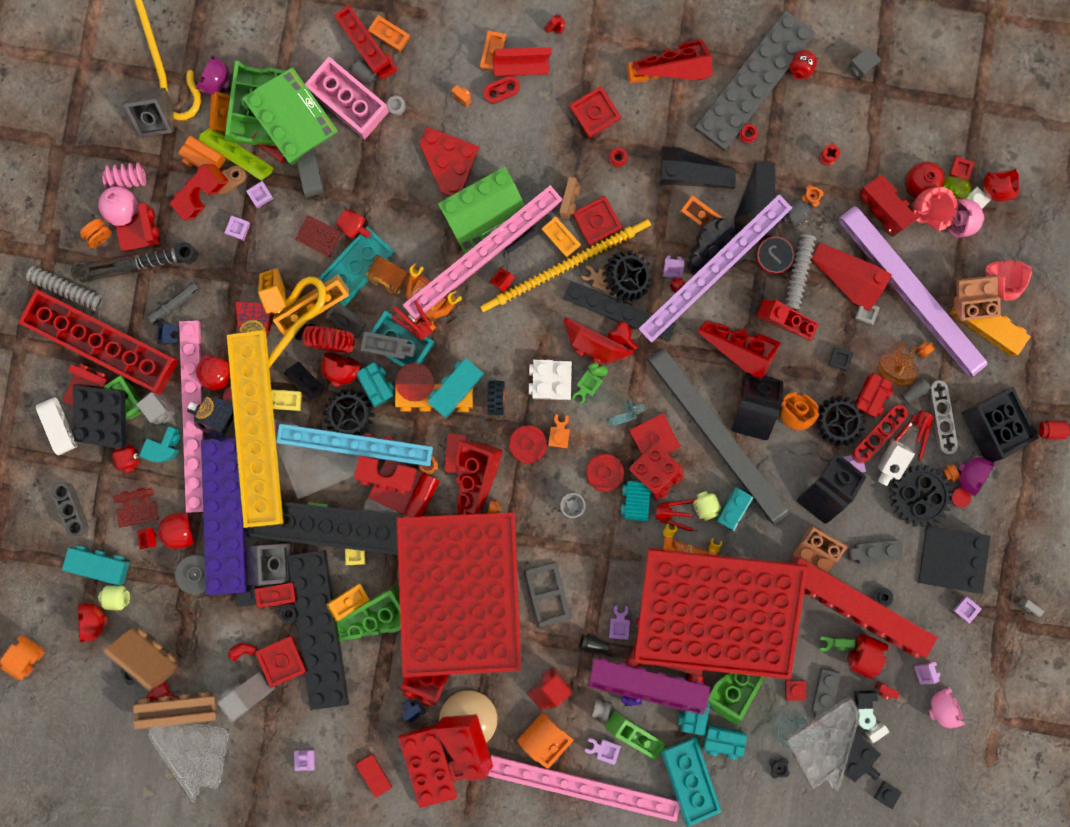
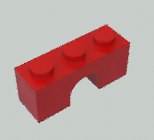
[169,164,229,221]
[354,456,417,495]

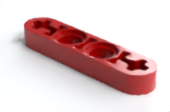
[852,405,908,463]

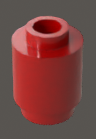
[1039,420,1070,440]

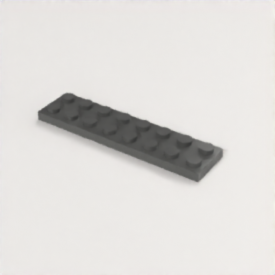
[695,11,816,152]

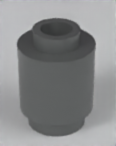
[349,59,378,86]

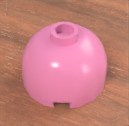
[98,186,139,226]
[948,199,984,237]
[928,687,965,729]

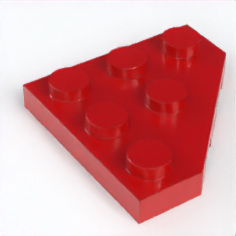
[420,126,479,197]

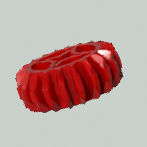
[302,326,355,353]

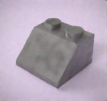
[123,88,174,137]
[245,544,291,585]

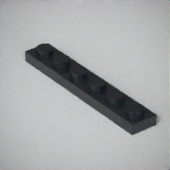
[563,281,676,342]

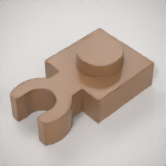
[581,266,611,294]

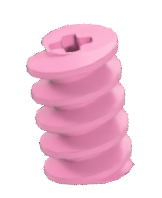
[102,162,146,189]

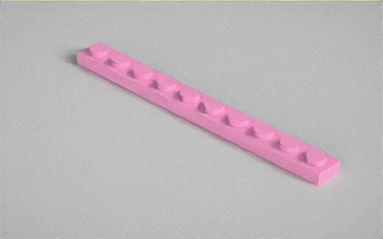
[403,185,563,321]
[179,321,204,513]
[487,755,680,822]

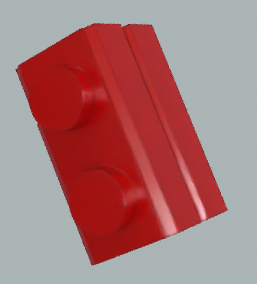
[855,373,893,418]

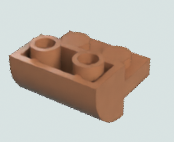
[954,275,1001,321]
[793,525,848,573]

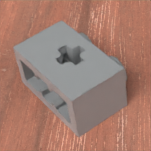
[136,392,176,425]

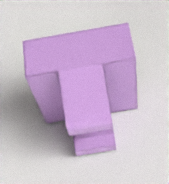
[663,256,684,278]
[914,662,940,685]
[294,749,315,771]

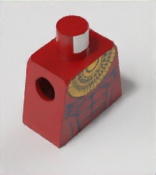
[236,302,275,336]

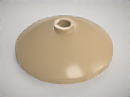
[439,690,497,743]

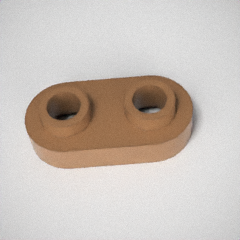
[218,166,247,195]

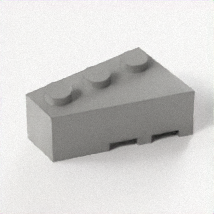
[218,670,276,722]

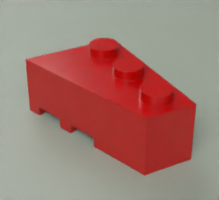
[859,174,921,237]
[526,668,572,711]
[433,714,493,780]

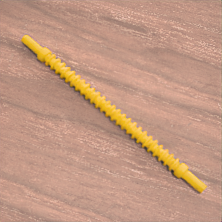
[480,219,651,313]

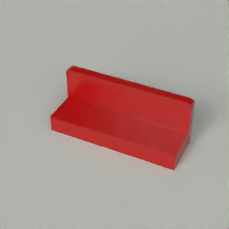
[492,47,552,77]

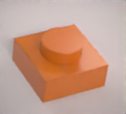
[451,85,472,108]

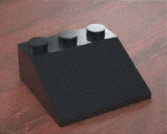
[961,387,1038,462]
[918,526,991,594]

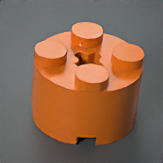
[0,634,46,681]

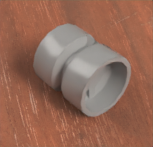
[560,493,585,518]

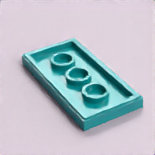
[318,227,395,307]
[661,737,722,827]

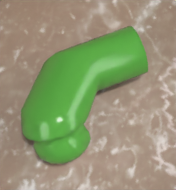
[589,362,608,378]

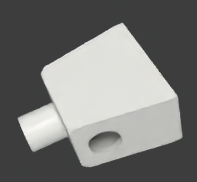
[878,438,914,486]

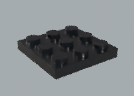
[73,384,126,449]

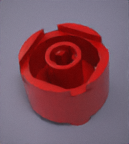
[847,634,888,680]

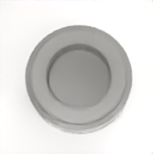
[386,96,406,116]

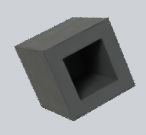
[847,46,881,80]

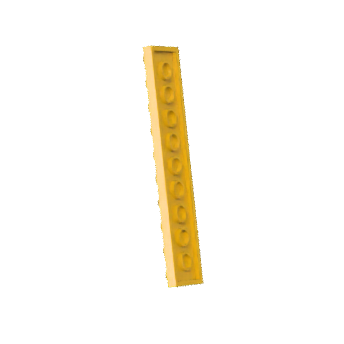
[227,330,283,528]

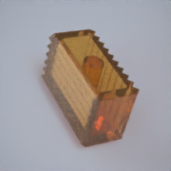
[365,254,410,295]

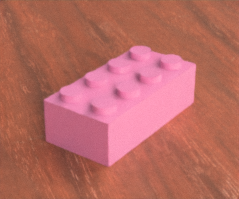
[305,57,389,140]

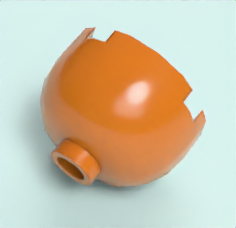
[779,392,819,431]

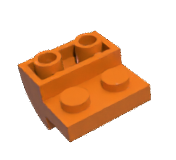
[517,712,574,769]

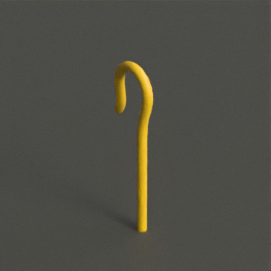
[135,0,201,121]
[268,276,326,368]

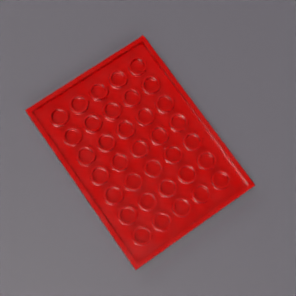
[397,513,522,677]
[634,548,808,679]

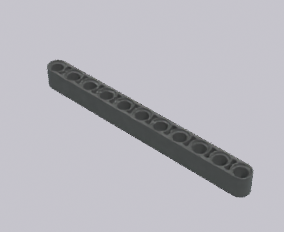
[647,347,790,525]

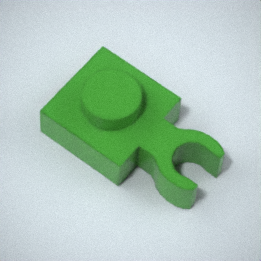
[573,369,604,404]

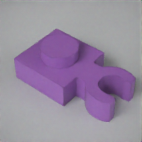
[609,605,630,640]

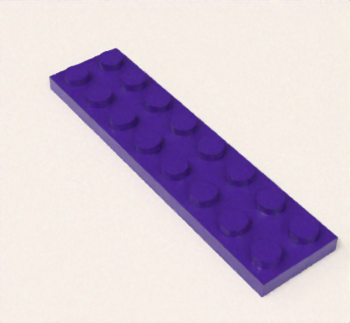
[201,437,247,595]

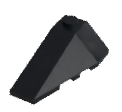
[660,147,736,189]
[734,162,776,238]

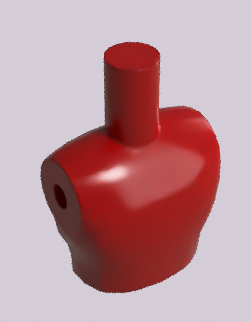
[336,209,372,239]

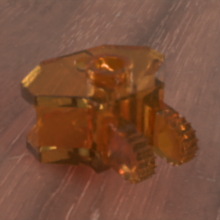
[877,341,919,387]

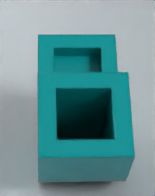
[139,426,181,463]

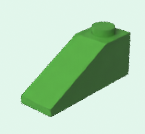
[604,710,666,760]

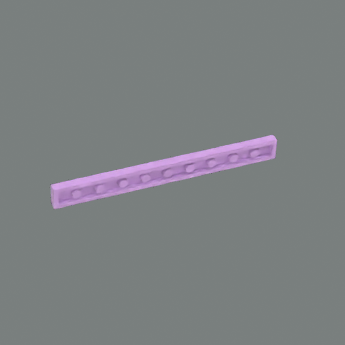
[638,195,792,343]

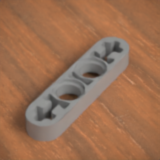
[928,380,958,454]

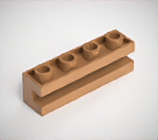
[133,691,217,729]

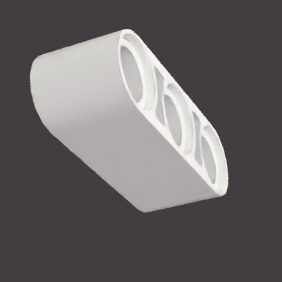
[36,397,77,455]

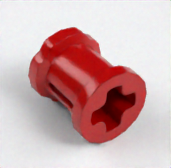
[819,144,840,166]

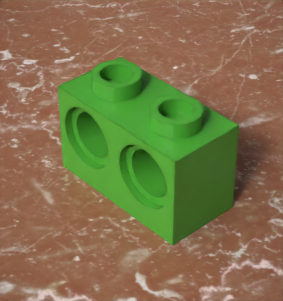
[104,376,143,420]

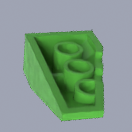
[337,583,401,641]
[708,673,765,725]

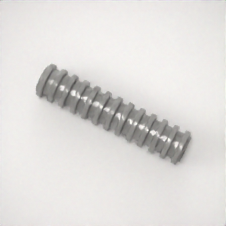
[784,234,817,311]
[26,266,102,311]

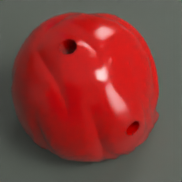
[983,168,1020,202]
[196,354,231,390]
[158,512,194,549]

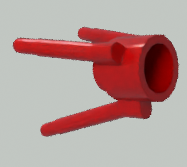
[391,300,433,341]
[894,411,934,460]
[656,499,696,532]

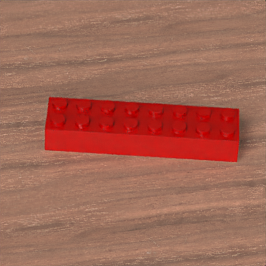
[18,289,179,394]
[789,556,938,659]

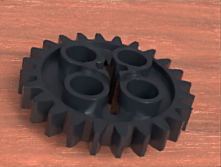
[889,465,953,527]

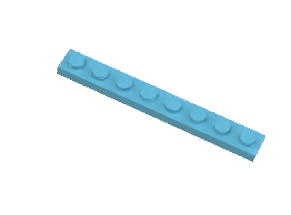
[276,424,433,466]

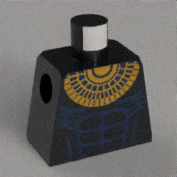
[187,396,234,441]

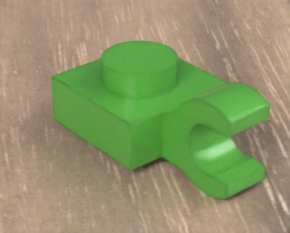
[818,636,855,651]

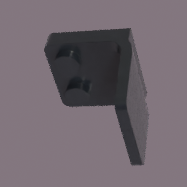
[732,373,784,440]
[797,454,866,524]

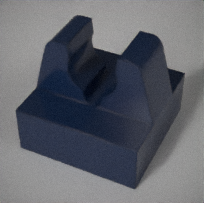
[157,323,179,345]
[401,699,426,723]

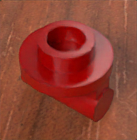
[544,14,565,34]

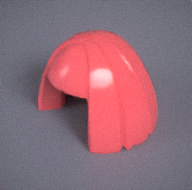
[911,187,958,231]
[985,260,1032,301]

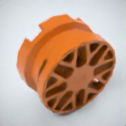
[80,219,111,248]

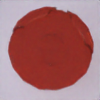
[396,363,434,401]

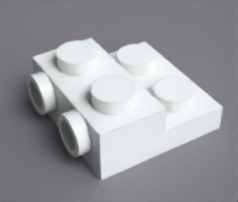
[529,360,572,400]

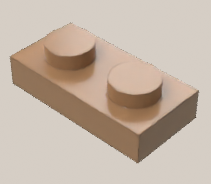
[559,177,580,220]

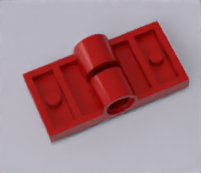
[399,725,457,808]

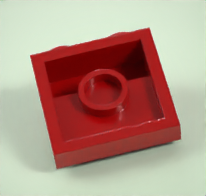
[400,675,449,707]

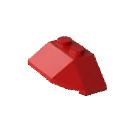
[563,317,634,366]

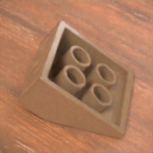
[103,627,180,690]

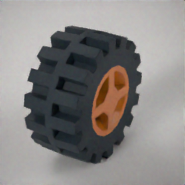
[487,380,505,415]

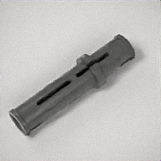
[147,281,201,325]

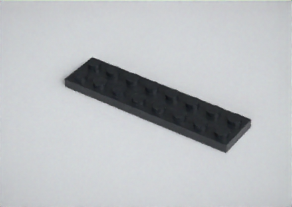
[247,501,404,555]
[287,550,349,710]

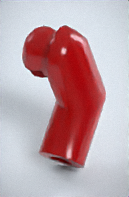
[228,642,257,661]

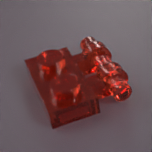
[113,488,159,528]

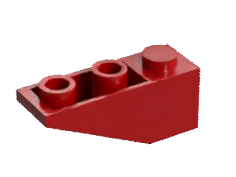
[756,299,819,341]

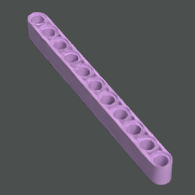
[838,206,988,377]

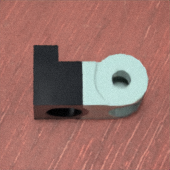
[854,690,878,729]

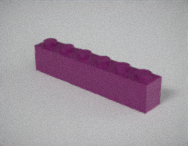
[588,658,710,715]

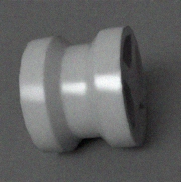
[591,698,611,721]

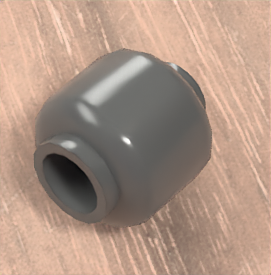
[784,199,812,227]

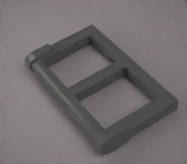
[523,562,571,628]

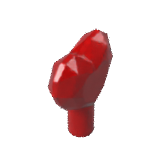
[608,322,638,351]
[146,682,178,701]

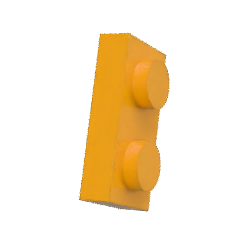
[541,216,581,258]
[326,583,369,621]

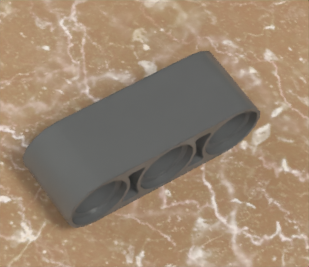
[297,148,325,197]
[51,483,89,537]

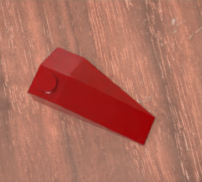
[633,39,713,80]
[810,243,892,312]
[698,321,781,379]
[455,440,503,515]

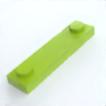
[199,128,274,181]

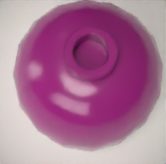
[196,55,231,95]
[958,457,995,497]

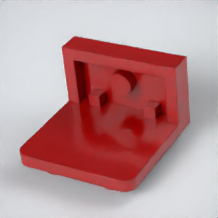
[116,203,159,252]
[63,363,111,406]
[630,444,684,501]

